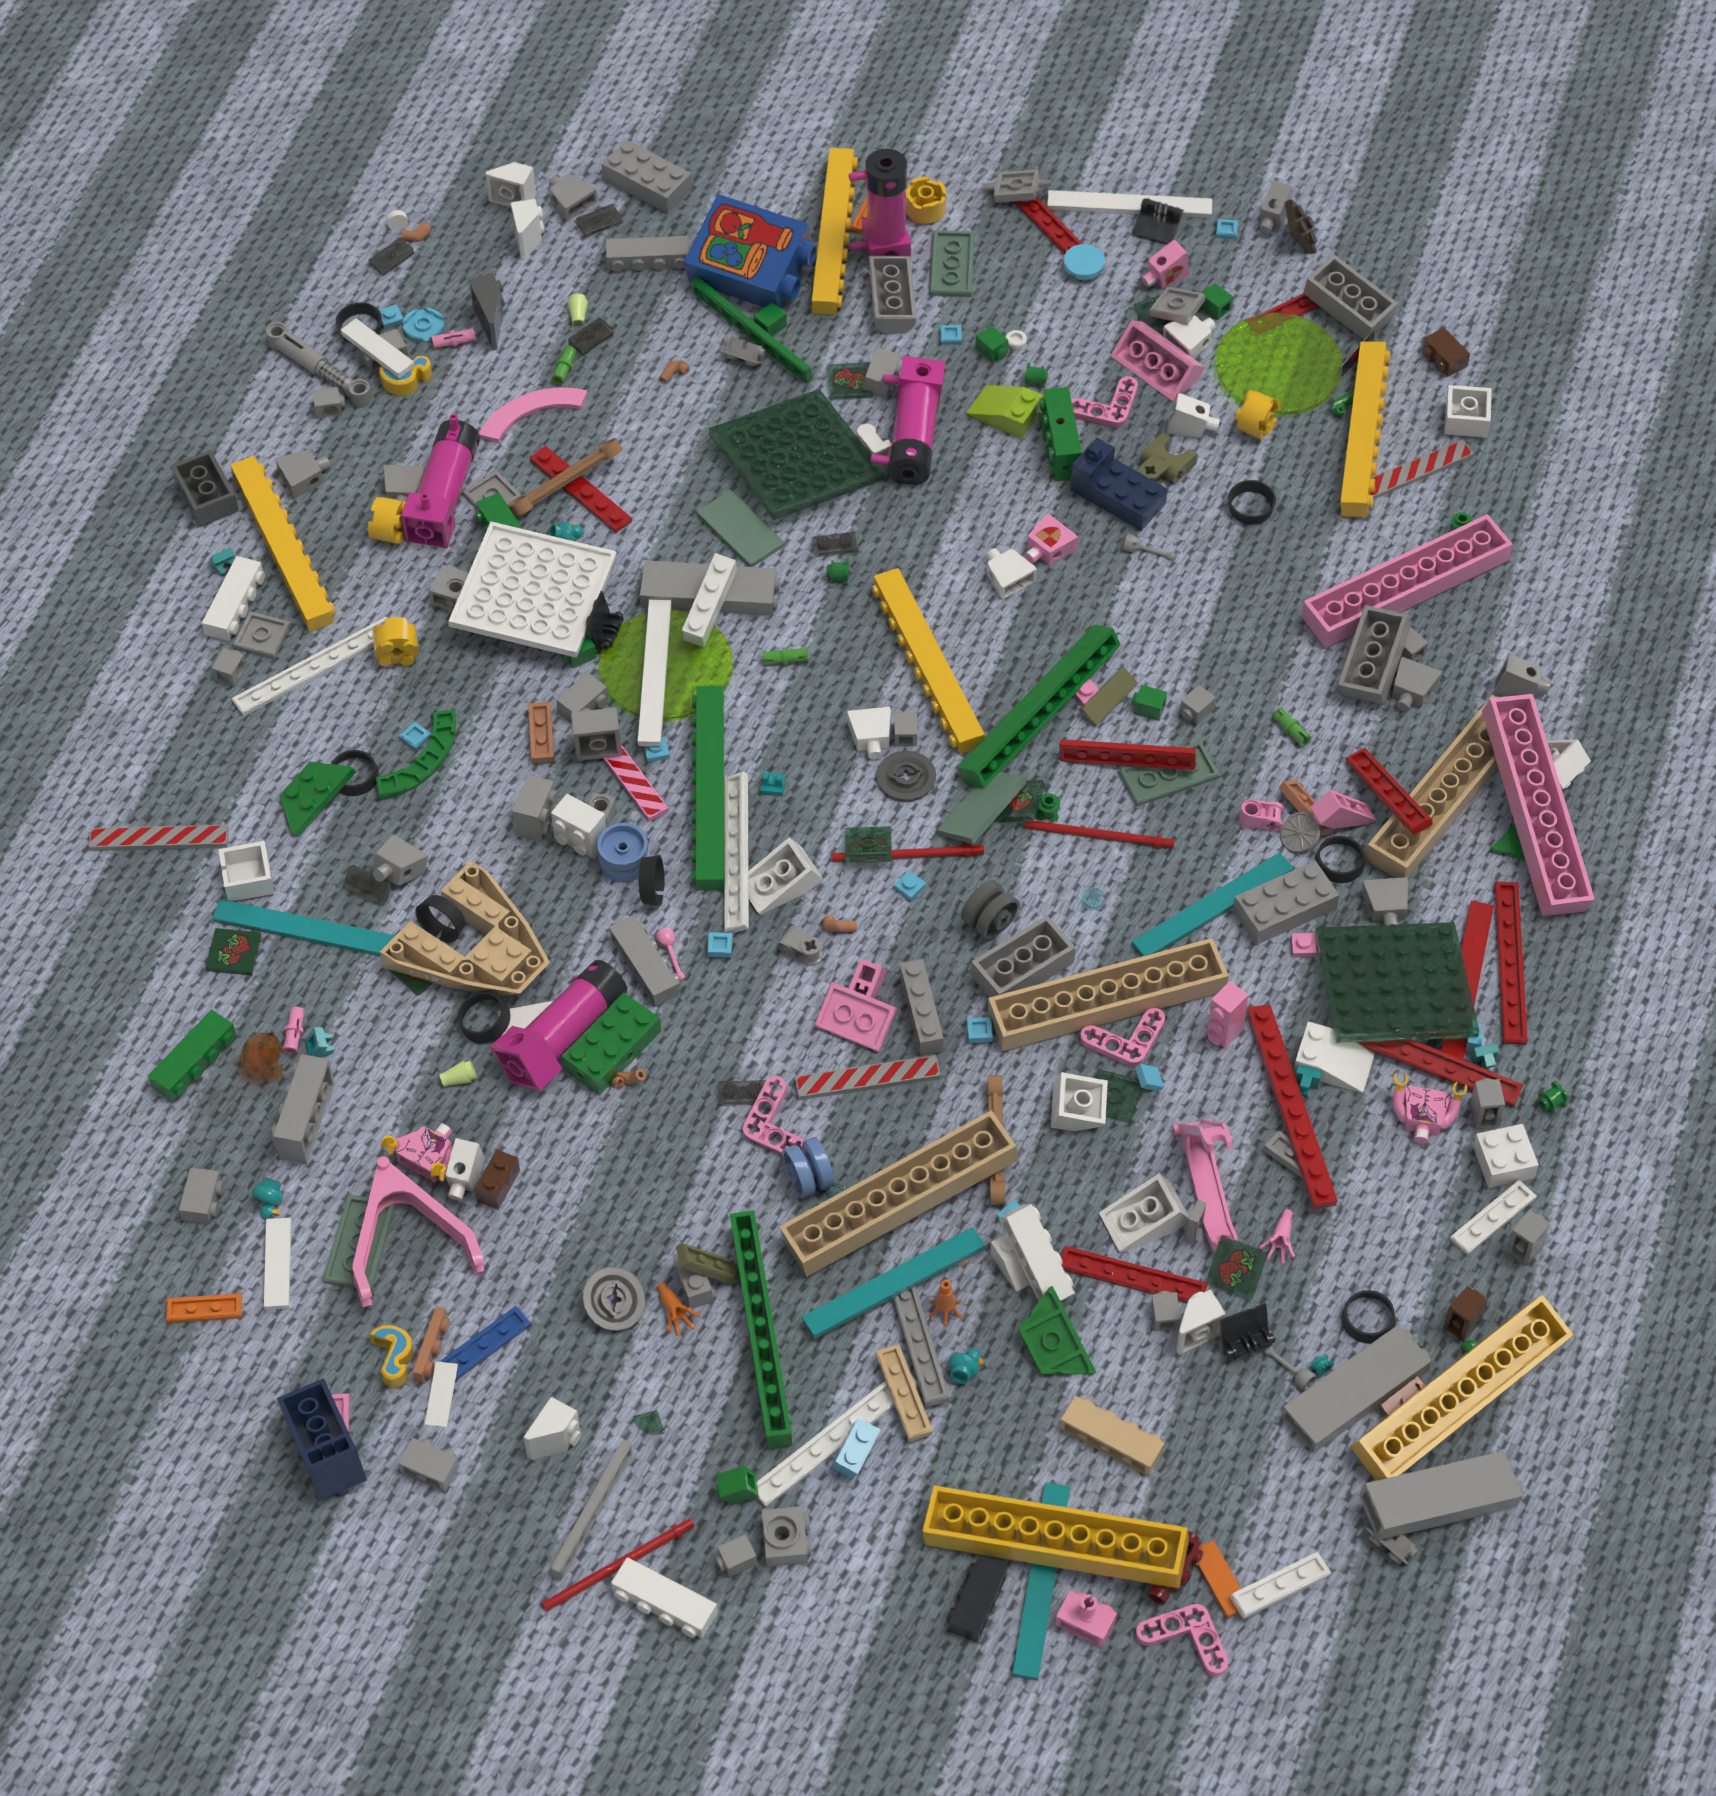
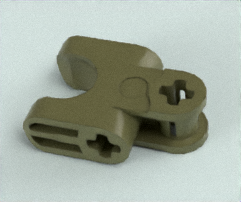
[1139,433,1198,485]

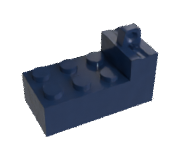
[1070,438,1168,531]
[277,1378,367,1501]

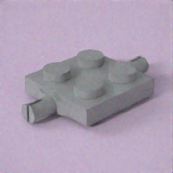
[982,170,1052,203]

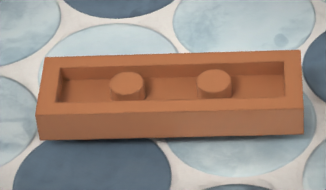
[528,702,555,764]
[1279,780,1338,835]
[412,1306,450,1384]

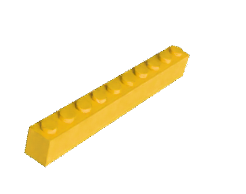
[812,148,858,315]
[1340,342,1391,517]
[230,456,336,632]
[871,568,985,754]

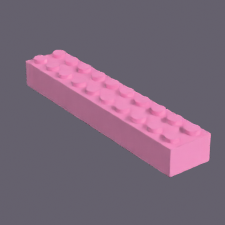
[1301,514,1513,648]
[1482,694,1595,917]

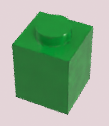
[1201,283,1233,320]
[754,302,787,336]
[975,325,1008,362]
[1131,685,1167,721]
[716,1465,759,1505]

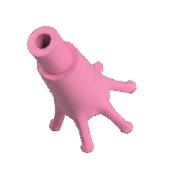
[1259,1209,1295,1264]

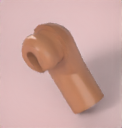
[402,223,431,242]
[659,360,689,383]
[822,915,857,932]
[612,1069,646,1089]

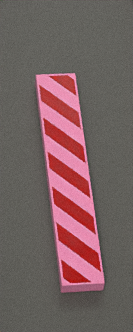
[602,745,669,822]

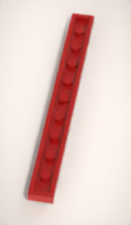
[1246,1005,1338,1209]

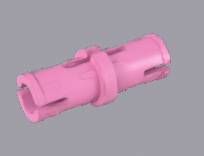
[432,328,476,349]
[282,1007,305,1054]

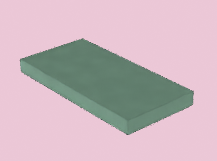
[930,230,975,297]
[697,490,785,567]
[1118,741,1220,807]
[937,772,1026,844]
[323,1194,396,1291]

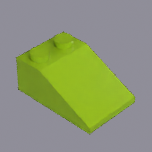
[966,385,1043,439]

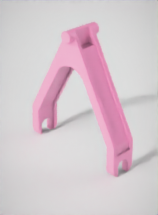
[1172,1119,1238,1251]
[353,1156,484,1307]

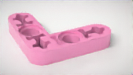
[1071,376,1138,428]
[1080,1008,1165,1067]
[743,1076,805,1155]
[1136,1604,1228,1677]

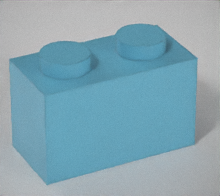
[830,1417,880,1479]

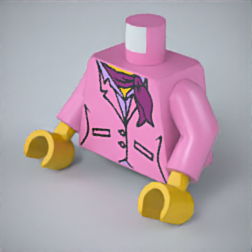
[1392,1073,1467,1144]
[380,1123,452,1183]

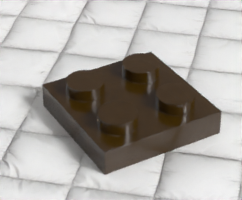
[1284,199,1317,254]

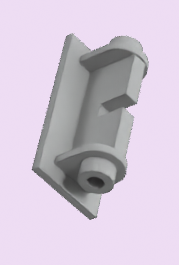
[720,336,766,367]
[1366,1527,1419,1565]

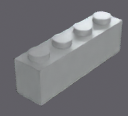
[606,236,690,272]
[609,915,681,1006]
[900,959,944,1056]

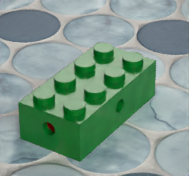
[1038,387,1082,482]
[561,993,661,1095]

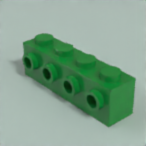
[148,1009,236,1102]

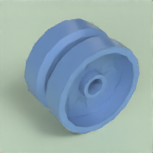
[597,823,649,882]
[782,1137,835,1199]

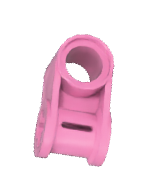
[1239,799,1284,831]

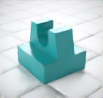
[209,547,235,575]
[760,771,786,796]
[305,1027,335,1057]
[1470,1043,1500,1071]
[1295,1065,1322,1097]

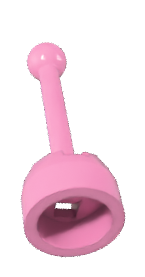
[655,928,685,981]

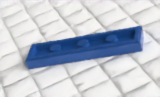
[439,1306,531,1381]

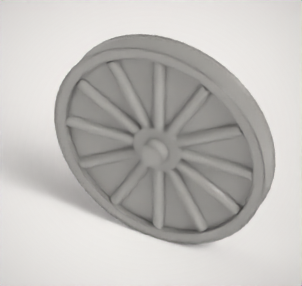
[1281,812,1321,853]

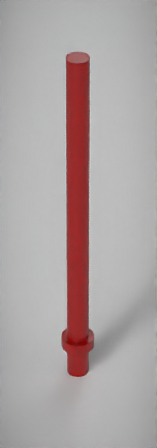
[1023,819,1175,849]
[832,844,984,862]
[542,1518,695,1612]

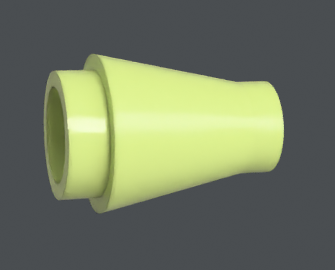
[567,293,588,325]
[440,1060,477,1087]

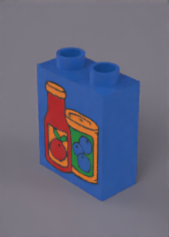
[684,194,818,308]

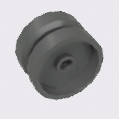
[961,880,1020,940]

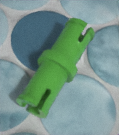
[551,346,577,385]
[763,647,808,666]
[1272,707,1311,747]

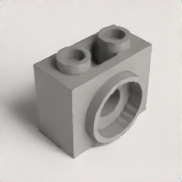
[429,565,469,613]
[762,1506,812,1567]

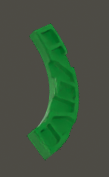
[376,709,456,800]

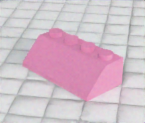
[1110,320,1205,401]

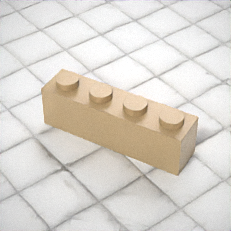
[1060,1396,1165,1477]

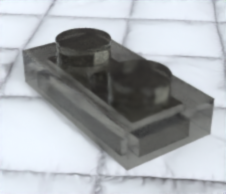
[576,204,622,237]
[369,237,414,276]
[568,317,614,356]
[812,531,858,558]
[343,865,393,905]
[718,1080,767,1106]

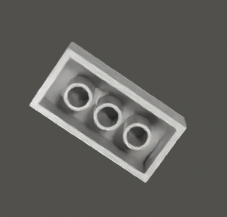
[601,139,692,214]
[1303,254,1398,340]
[1338,605,1411,705]
[1233,861,1339,945]
[971,915,1075,997]
[271,1054,335,1164]

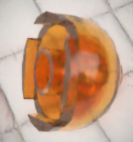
[240,1031,283,1080]

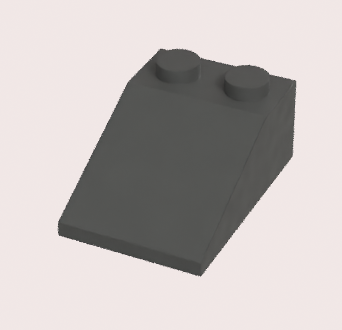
[469,273,505,351]

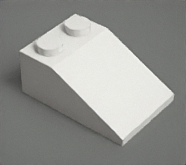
[748,837,823,915]
[1294,1022,1375,1093]
[1099,1173,1189,1253]

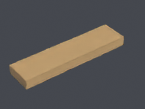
[875,1344,933,1442]

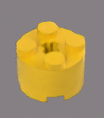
[906,176,946,224]
[1235,390,1281,440]
[368,497,406,544]
[372,617,419,667]

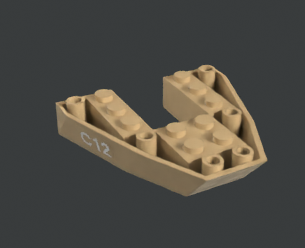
[380,860,550,997]

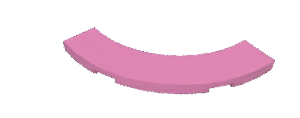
[479,388,588,443]

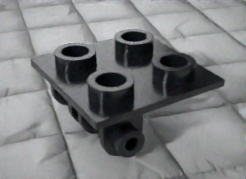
[1132,198,1184,244]
[586,591,624,654]
[1220,1303,1275,1360]

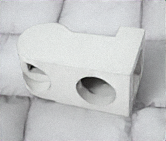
[857,424,892,465]

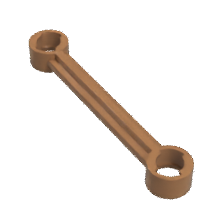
[508,438,623,517]
[987,1075,1005,1205]

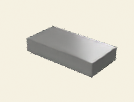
[1185,1199,1206,1244]

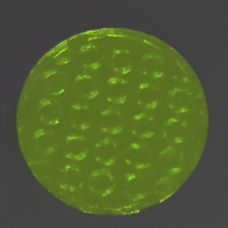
[1215,313,1343,416]
[599,610,733,721]

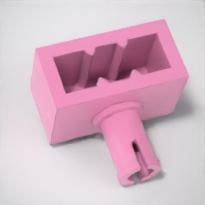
[1055,1590,1117,1648]

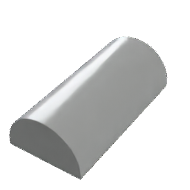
[869,256,917,334]

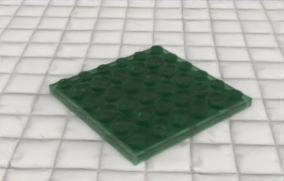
[709,389,885,521]
[1315,922,1479,1043]

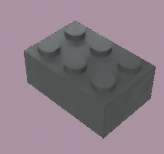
[171,450,239,526]

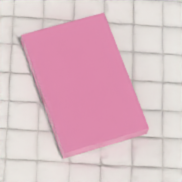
[814,982,898,1052]

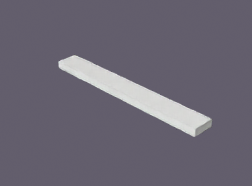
[1047,190,1212,218]
[638,600,672,746]
[232,617,387,717]
[724,771,749,934]
[757,1375,919,1508]

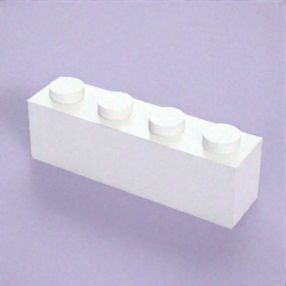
[682,553,737,647]
[202,556,265,641]
[998,1204,1074,1301]
[611,1557,718,1638]

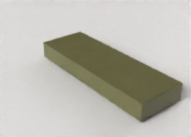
[1079,667,1138,726]
[676,1243,739,1285]

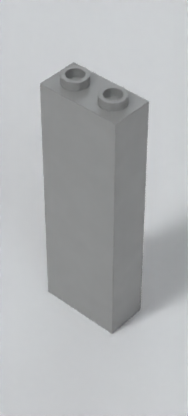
[640,560,780,616]
[1281,1324,1432,1453]
[1359,1451,1524,1540]

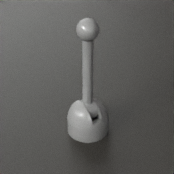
[1123,534,1175,560]
[1263,1347,1317,1391]

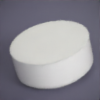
[386,210,408,230]
[1006,330,1027,350]

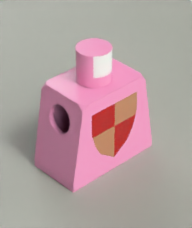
[1141,239,1190,289]
[1025,513,1078,565]

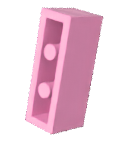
[1207,981,1248,1048]

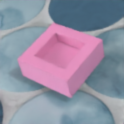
[1074,679,1099,706]
[1291,933,1317,957]

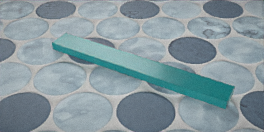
[1131,852,1294,957]
[212,899,396,956]
[802,1227,986,1339]
[1012,1482,1070,1681]

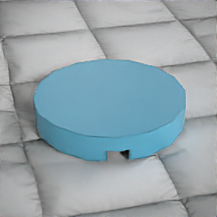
[1064,244,1105,280]
[403,308,445,342]

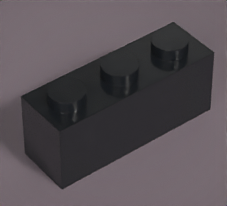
[946,1555,1008,1643]

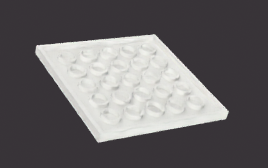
[448,522,617,658]

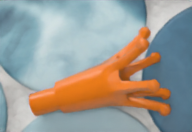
[929,1280,962,1326]
[657,1282,701,1336]

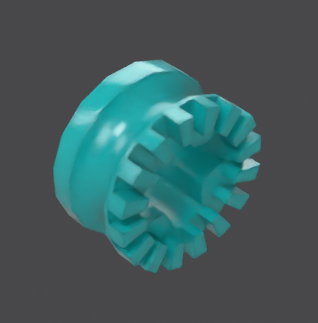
[1309,1354,1335,1378]

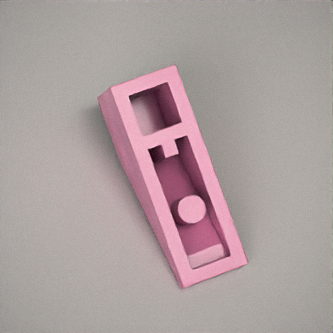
[1310,790,1377,829]
[849,959,888,999]

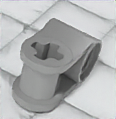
[777,926,823,965]

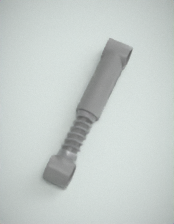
[266,322,372,408]

